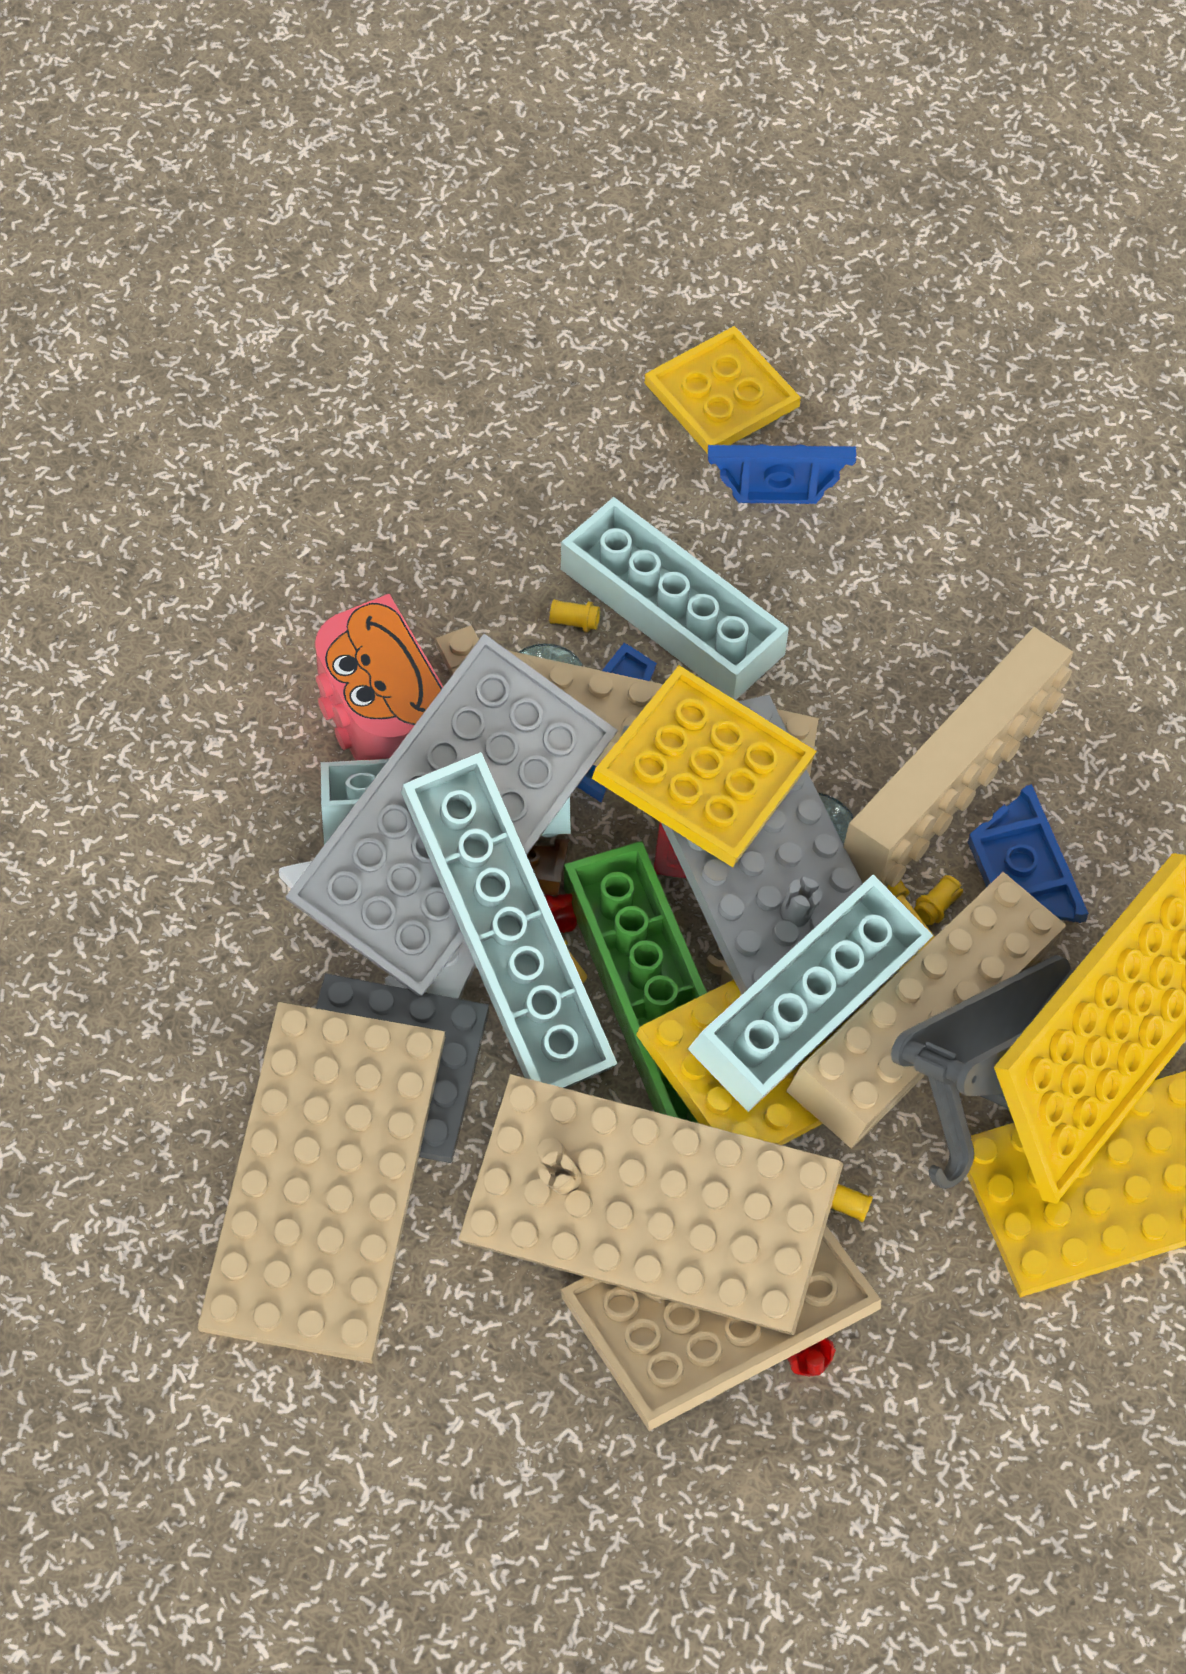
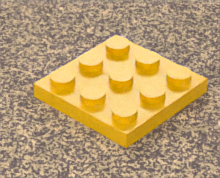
[644,326,801,454]

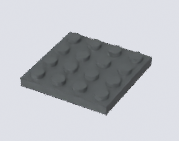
[316,973,489,1164]

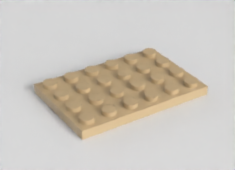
[561,1225,881,1431]

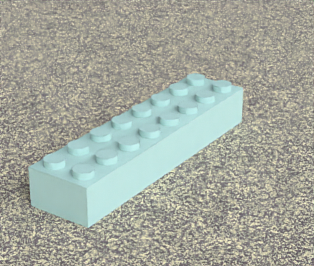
[401,752,618,1088]

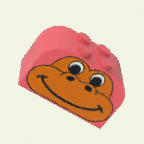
[315,594,443,760]

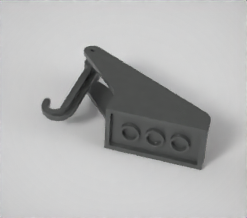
[891,955,1074,1189]

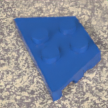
[708,444,857,504]
[968,784,1089,923]

